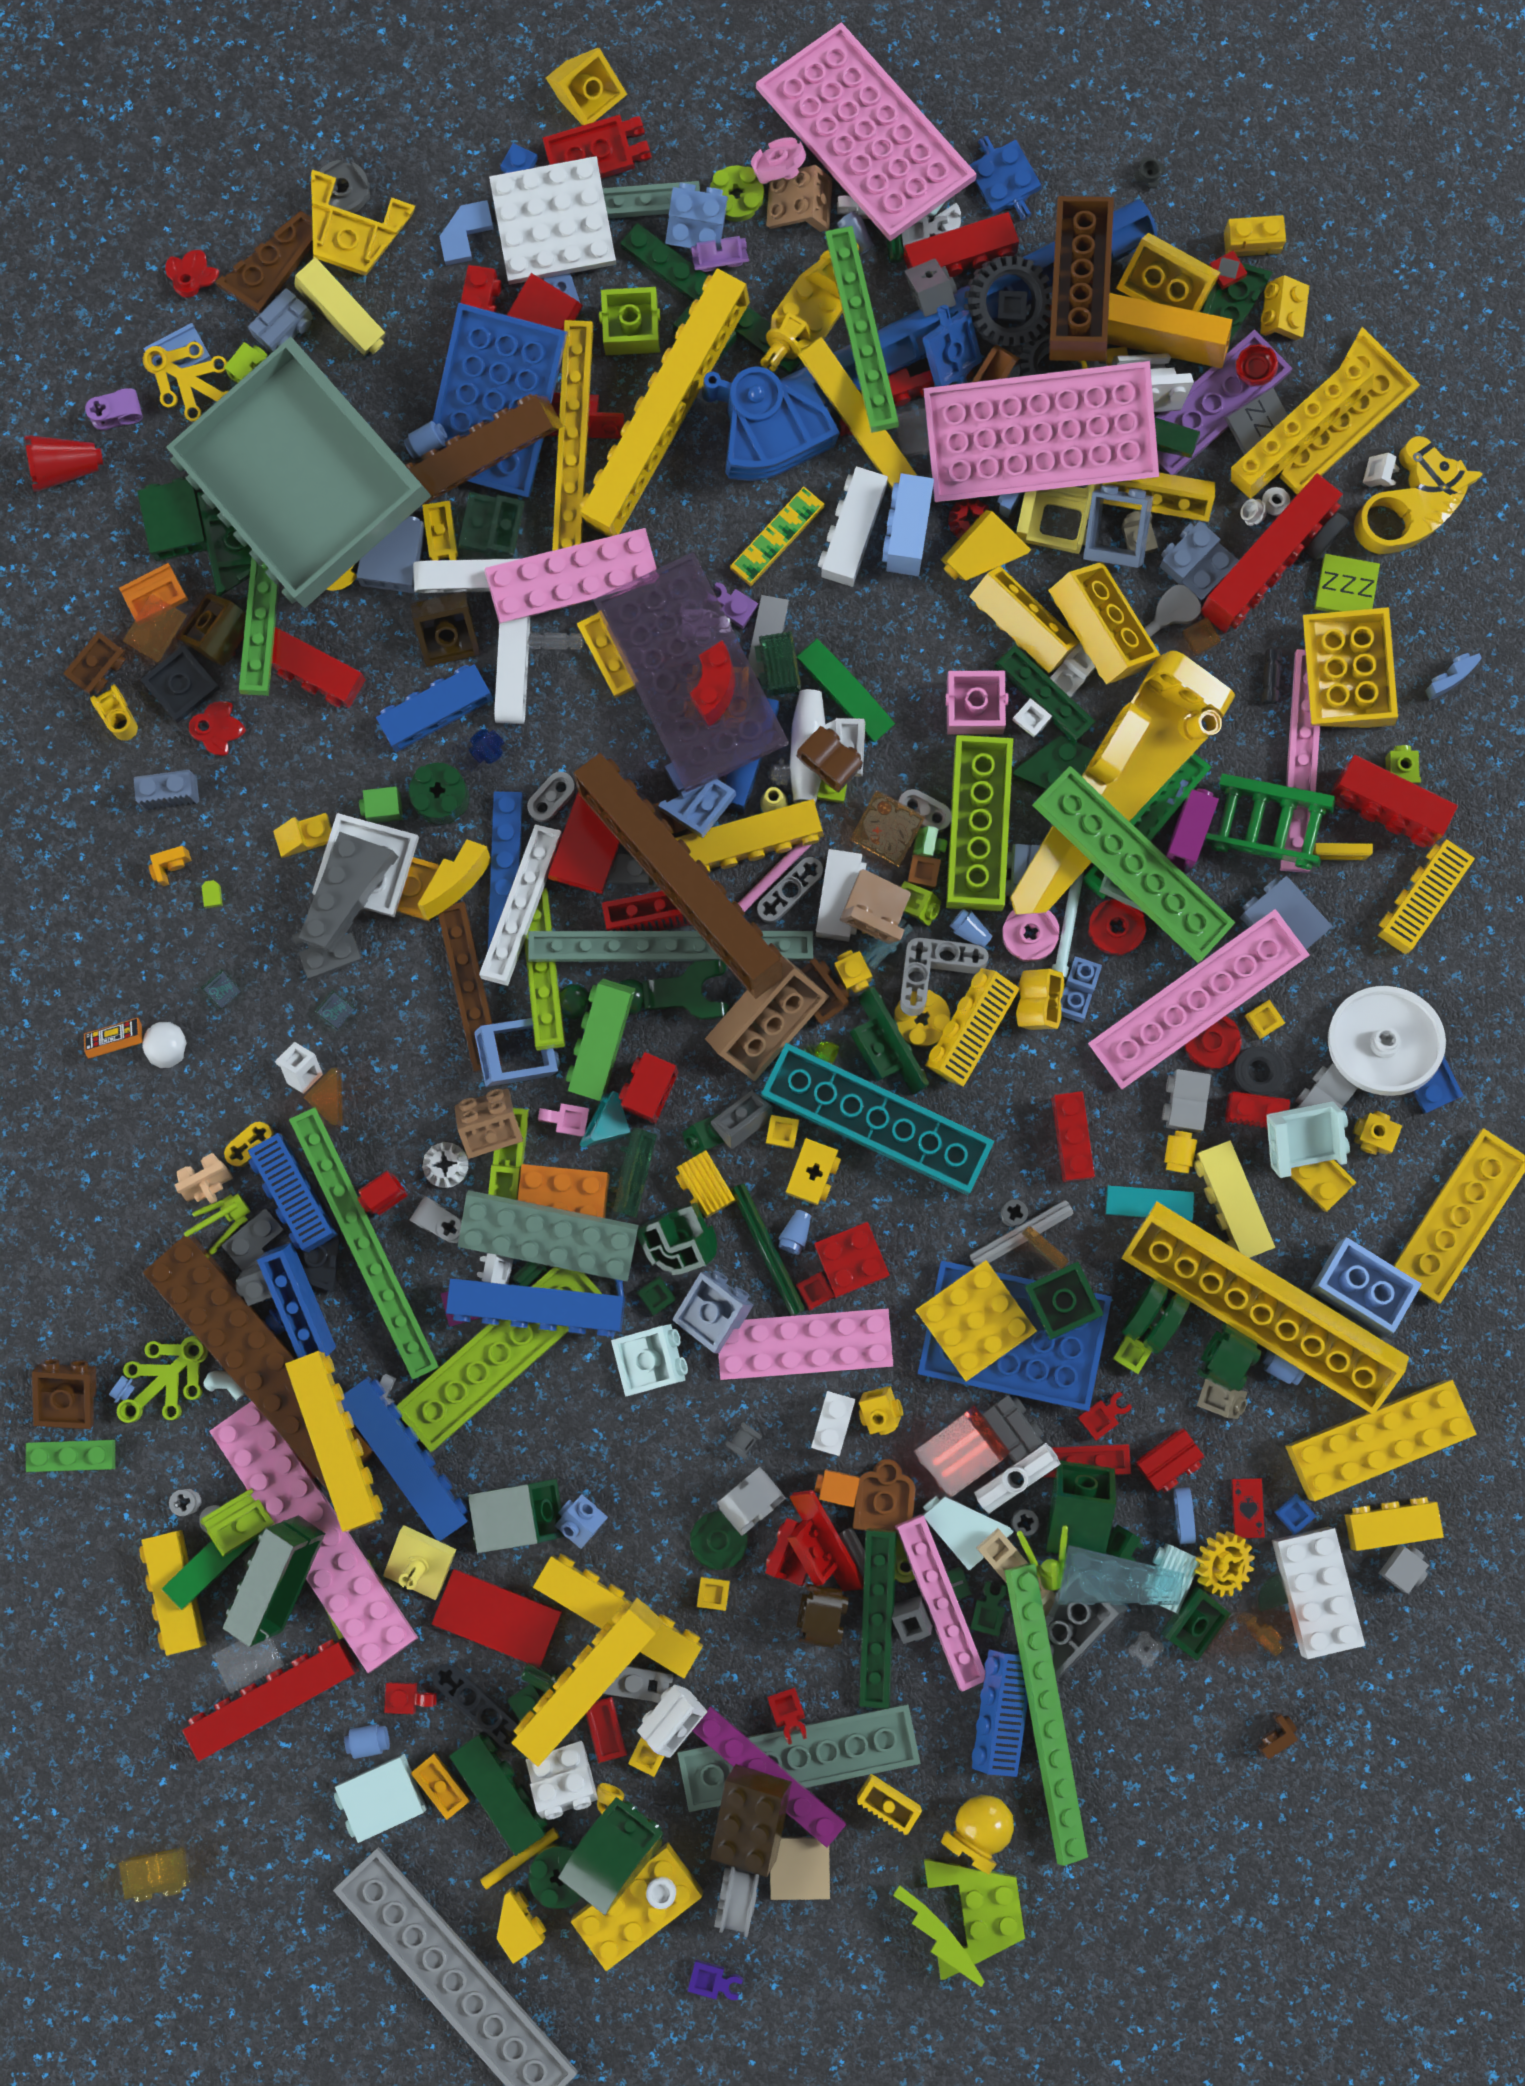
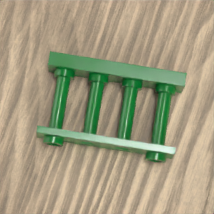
[1206,774,1335,870]

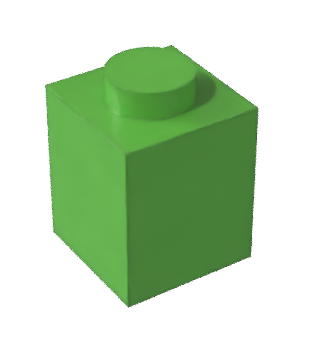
[359,787,403,823]

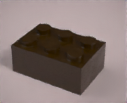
[711,1764,792,1877]

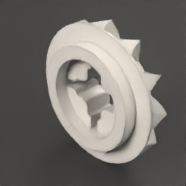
[422,1142,468,1188]

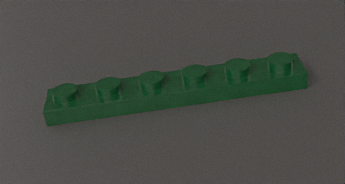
[859,1528,897,1709]

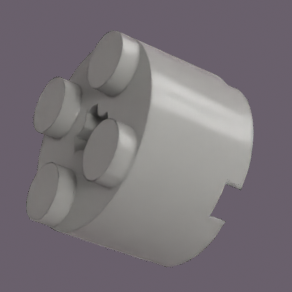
[716,1467,786,1536]

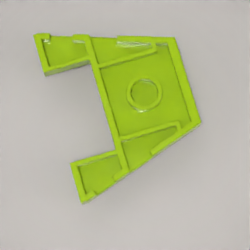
[924,1859,1025,1980]

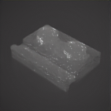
[212,1638,285,1693]

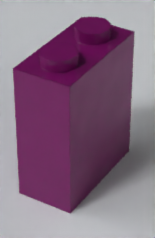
[1165,789,1219,873]

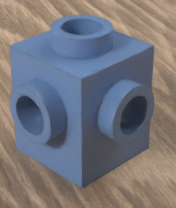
[555,1495,608,1549]

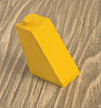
[941,510,1031,580]

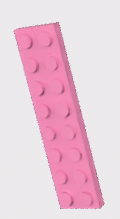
[1088,909,1309,1090]

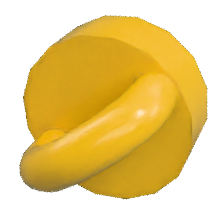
[596,1783,625,1814]

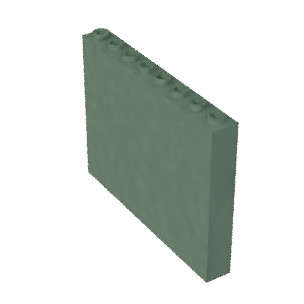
[166,336,431,608]

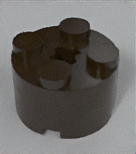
[796,1583,848,1649]

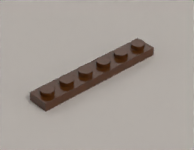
[438,902,502,1073]

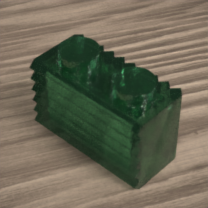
[754,631,801,697]

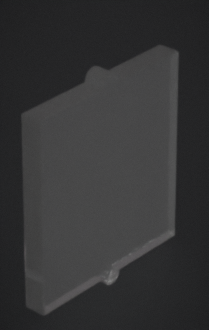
[896,408,930,457]

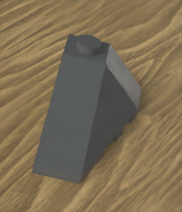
[1045,1570,1128,1681]

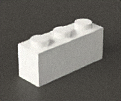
[816,849,867,942]

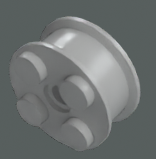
[714,1866,759,1938]

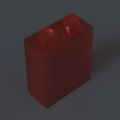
[914,1405,1010,1498]

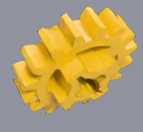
[1194,1531,1255,1597]

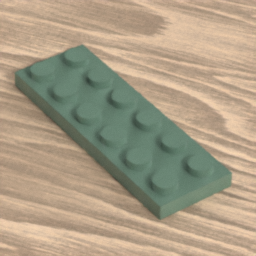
[458,1190,639,1282]

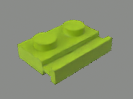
[200,1488,274,1557]

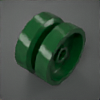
[1121,1279,1190,1354]

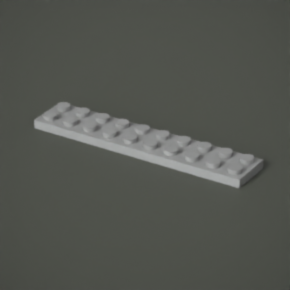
[333,1847,578,2086]

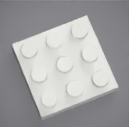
[312,813,419,917]

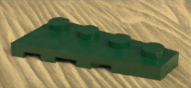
[1197,263,1273,368]

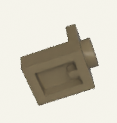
[1121,511,1158,554]
[1197,1379,1247,1419]

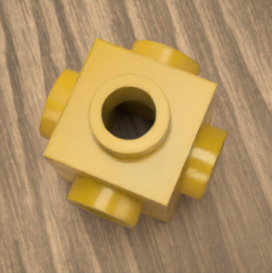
[1353,1111,1402,1155]
[859,1386,903,1435]

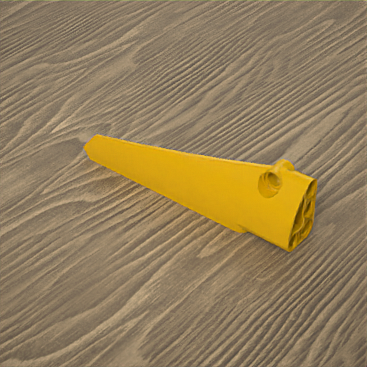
[1010,651,1235,915]

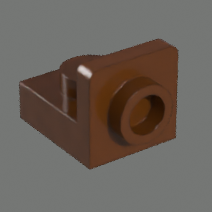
[1257,1712,1298,1760]

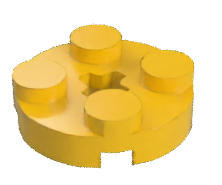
[894,990,950,1047]

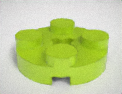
[710,165,764,222]

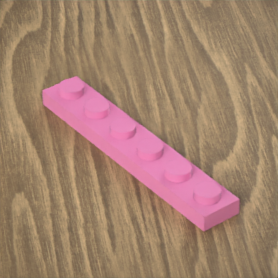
[895,1515,985,1692]

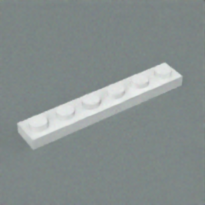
[479,824,563,986]

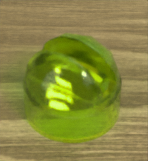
[815,1041,839,1064]

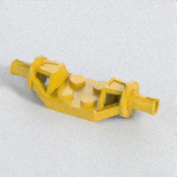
[760,244,859,372]

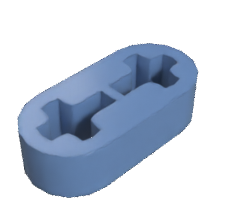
[1174,1487,1196,1545]

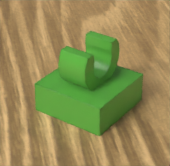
[912,826,948,857]

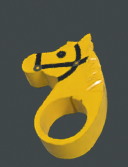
[1354,436,1482,554]

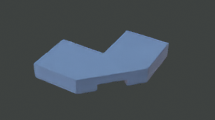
[439,200,494,266]

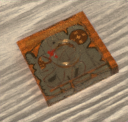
[850,790,926,867]

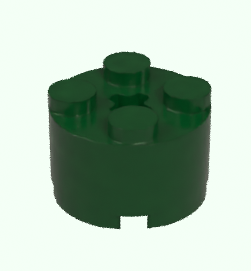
[409,763,470,825]
[1197,1323,1261,1392]
[529,1841,581,1908]

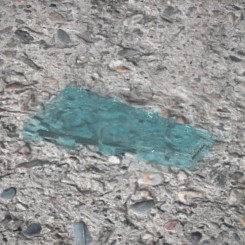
[1057,1545,1185,1605]

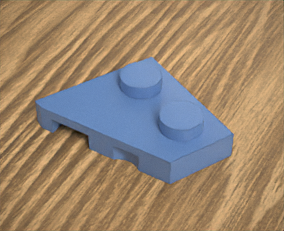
[658,776,736,838]

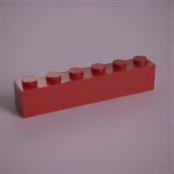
[182,1639,359,1762]

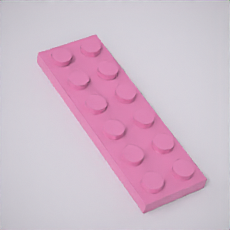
[484,528,660,624]
[718,1309,893,1380]

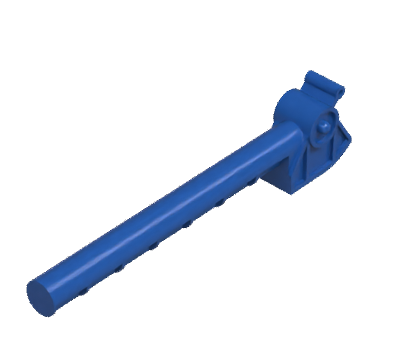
[702,199,1157,481]

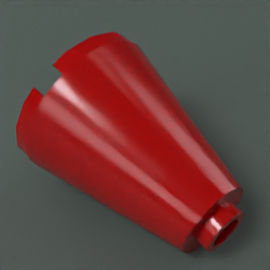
[24,435,103,492]

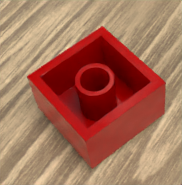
[619,1052,679,1124]
[814,1222,890,1298]

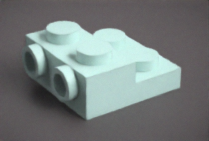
[611,1324,688,1397]

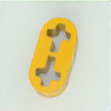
[224,1122,274,1167]

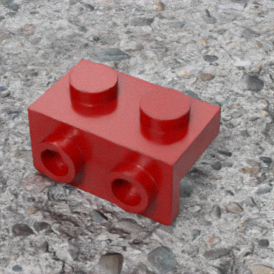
[765,1518,808,1586]

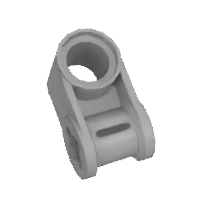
[410,1196,462,1243]

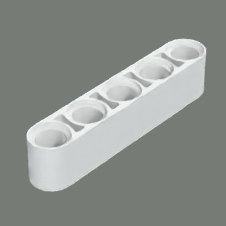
[413,559,518,593]
[495,616,531,724]

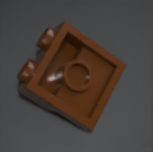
[32,1359,96,1429]

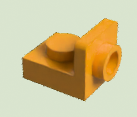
[149,846,192,886]

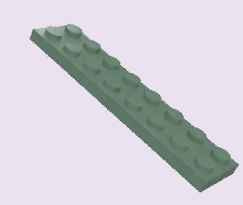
[677,1703,921,1812]

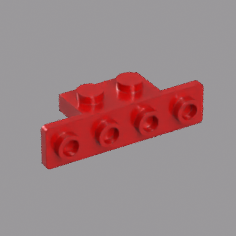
[547,392,624,439]
[787,1490,864,1591]

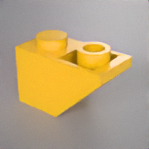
[497,1887,546,1964]

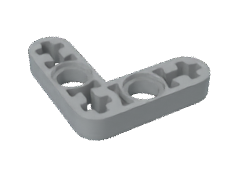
[900,938,989,1016]

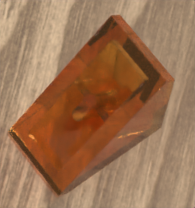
[303,1068,343,1128]

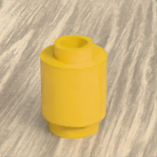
[1164,1131,1197,1174]

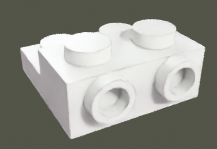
[526,1741,598,1820]

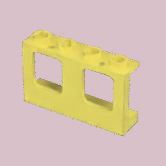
[1016,483,1101,554]

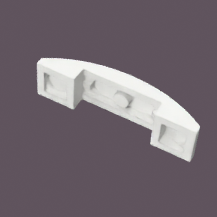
[1012,643,1096,737]

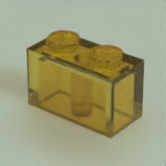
[119,1847,190,1902]

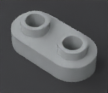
[527,772,575,822]
[898,789,951,833]

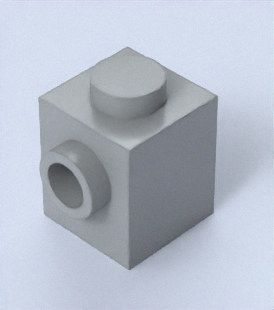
[1378,1545,1429,1594]

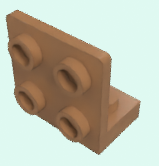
[766,165,833,232]
[840,869,911,944]
[455,1088,523,1159]

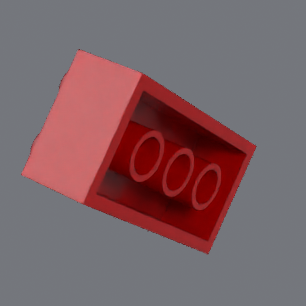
[1330,754,1458,847]

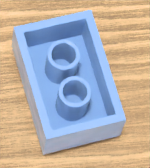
[882,474,934,576]
[1310,1237,1422,1337]

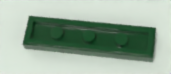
[994,645,1096,743]

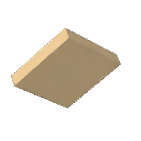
[770,1837,830,1900]

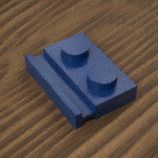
[1413,1057,1464,1114]

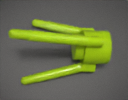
[184,1193,251,1255]
[1017,1525,1068,1590]

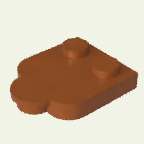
[853,1459,915,1534]

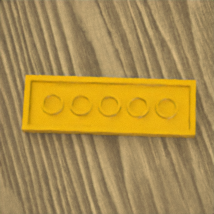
[1393,1128,1525,1304]

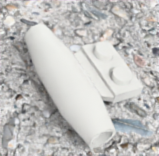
[790,689,865,803]

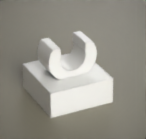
[1363,452,1399,487]
[477,1253,513,1284]

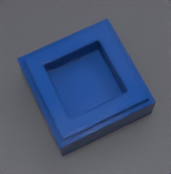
[1274,1493,1316,1535]

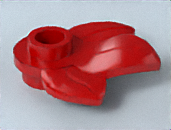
[165,250,219,298]
[189,701,246,756]

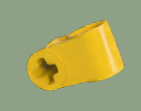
[90,684,138,741]

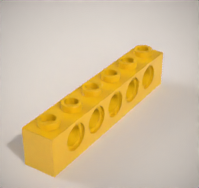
[1231,356,1374,499]

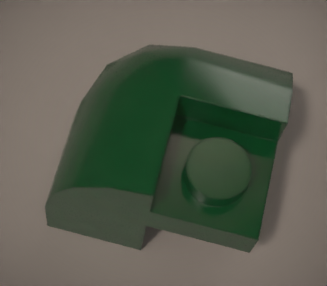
[637,1202,717,1275]

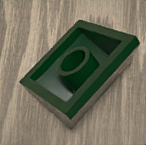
[1160,1586,1231,1661]

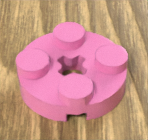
[751,137,806,184]
[1002,910,1059,962]

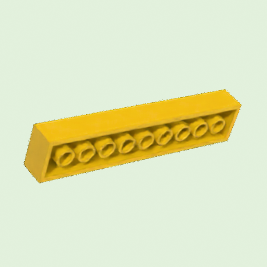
[580,268,750,537]
[1121,1201,1409,1415]

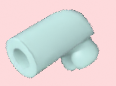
[204,1371,245,1401]

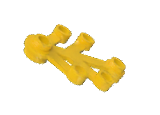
[143,342,229,422]

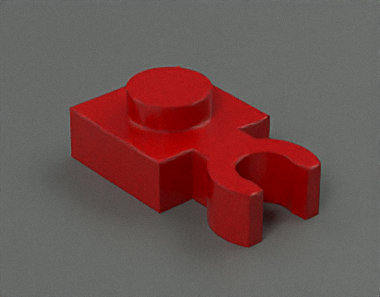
[1077,1392,1132,1441]
[767,1687,807,1745]

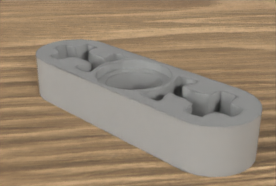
[757,857,823,923]

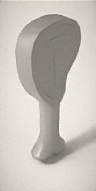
[1144,584,1201,637]

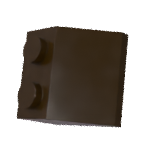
[411,591,480,667]
[176,593,246,666]

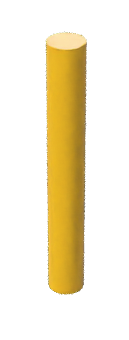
[480,1827,560,1890]

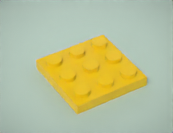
[915,1260,1037,1382]

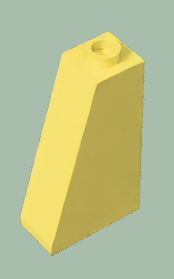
[295,257,385,356]

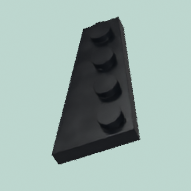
[290,1175,341,1292]

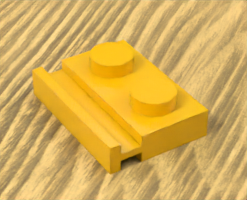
[1290,1160,1357,1212]

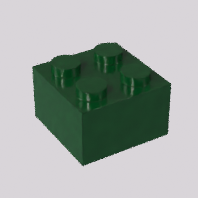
[1025,1262,1104,1341]

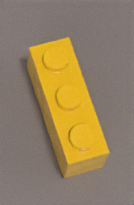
[1344,1497,1444,1551]

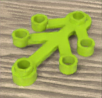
[117,1336,209,1423]

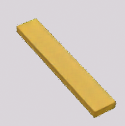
[797,337,917,491]

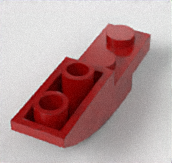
[839,368,935,436]

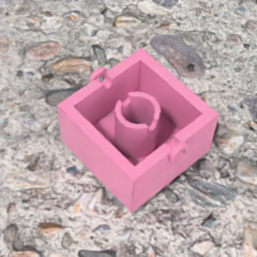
[945,671,1008,734]

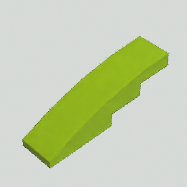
[488,1107,529,1200]
[893,1885,984,1987]

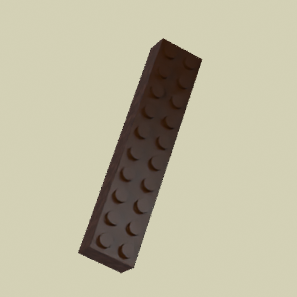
[573,753,783,999]
[142,1235,375,1490]

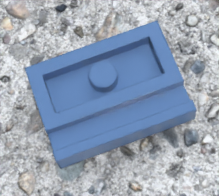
[143,323,212,383]

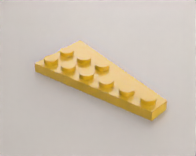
[1280,327,1420,495]

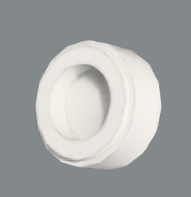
[646,1876,676,1909]

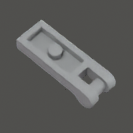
[603,1666,674,1703]

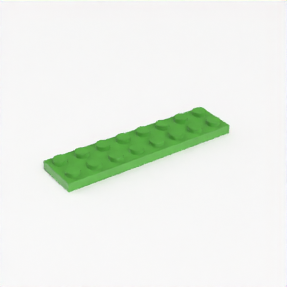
[1032,766,1235,963]

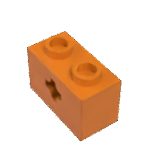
[814,1469,860,1507]

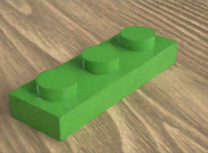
[26,1440,115,1472]

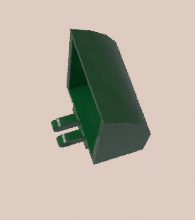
[559,1797,663,1915]

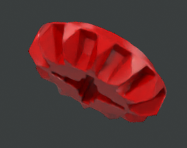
[948,499,990,539]

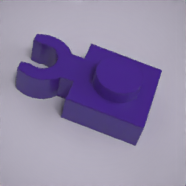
[687,1959,743,2000]

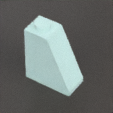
[922,1496,1013,1570]

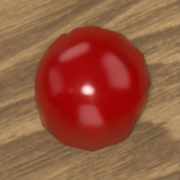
[1236,344,1278,387]

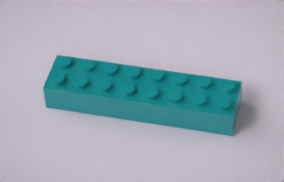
[761,1043,994,1196]

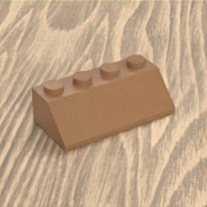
[705,955,829,1081]

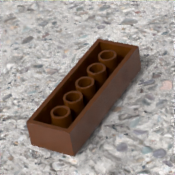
[1049,196,1114,361]
[405,394,563,507]

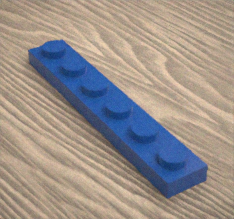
[488,792,523,949]

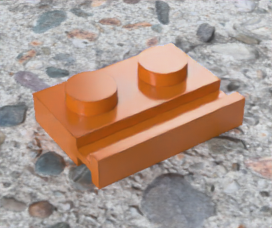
[119,563,188,625]

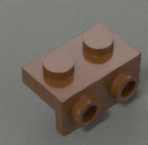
[63,631,126,696]
[801,957,850,1026]

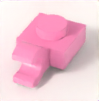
[538,1104,589,1137]

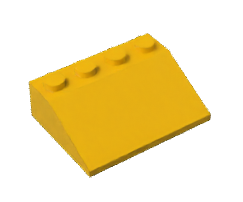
[1303,607,1398,728]

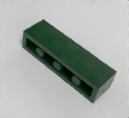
[449,1732,548,1856]

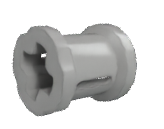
[169,1489,201,1516]

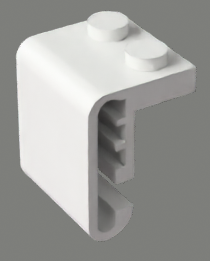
[1112,353,1194,412]

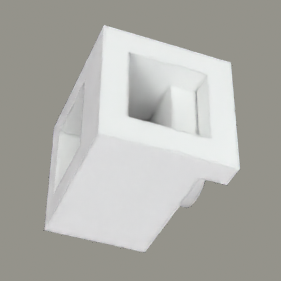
[275,1042,323,1094]

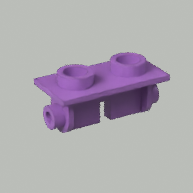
[691,236,749,272]

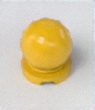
[941,1794,1014,1874]

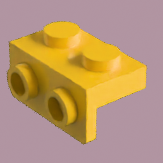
[1260,275,1309,340]

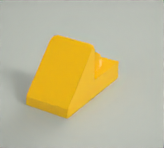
[273,813,332,858]

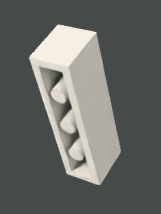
[818,467,888,587]

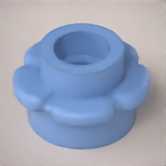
[109,1376,135,1403]

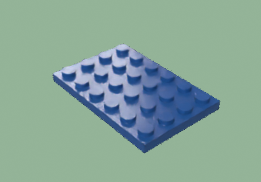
[433,303,568,497]
[918,1261,1112,1411]

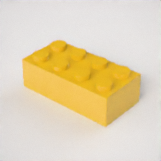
[1048,562,1161,685]
[571,1842,703,1971]

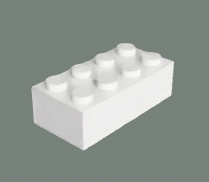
[1272,1527,1365,1659]

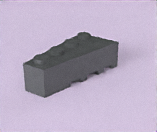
[299,832,398,953]

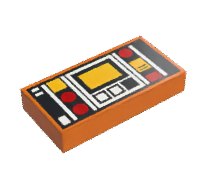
[84,1018,143,1059]

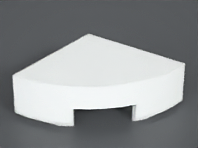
[934,203,961,232]

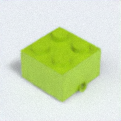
[599,287,661,355]

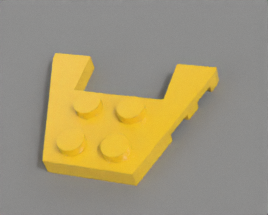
[311,170,415,276]

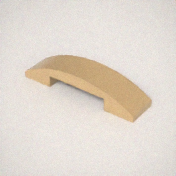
[976,1528,1056,1618]

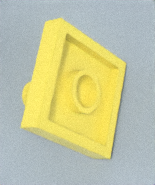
[383,1525,457,1600]

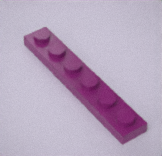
[692,1706,846,1848]

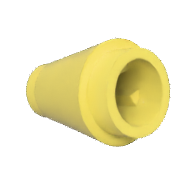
[760,787,788,813]

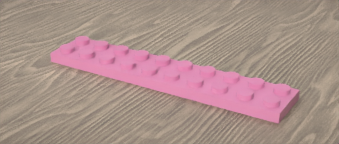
[209,1401,418,1673]

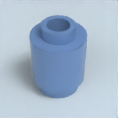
[404,421,447,460]
[1262,1350,1305,1385]
[344,1724,390,1759]

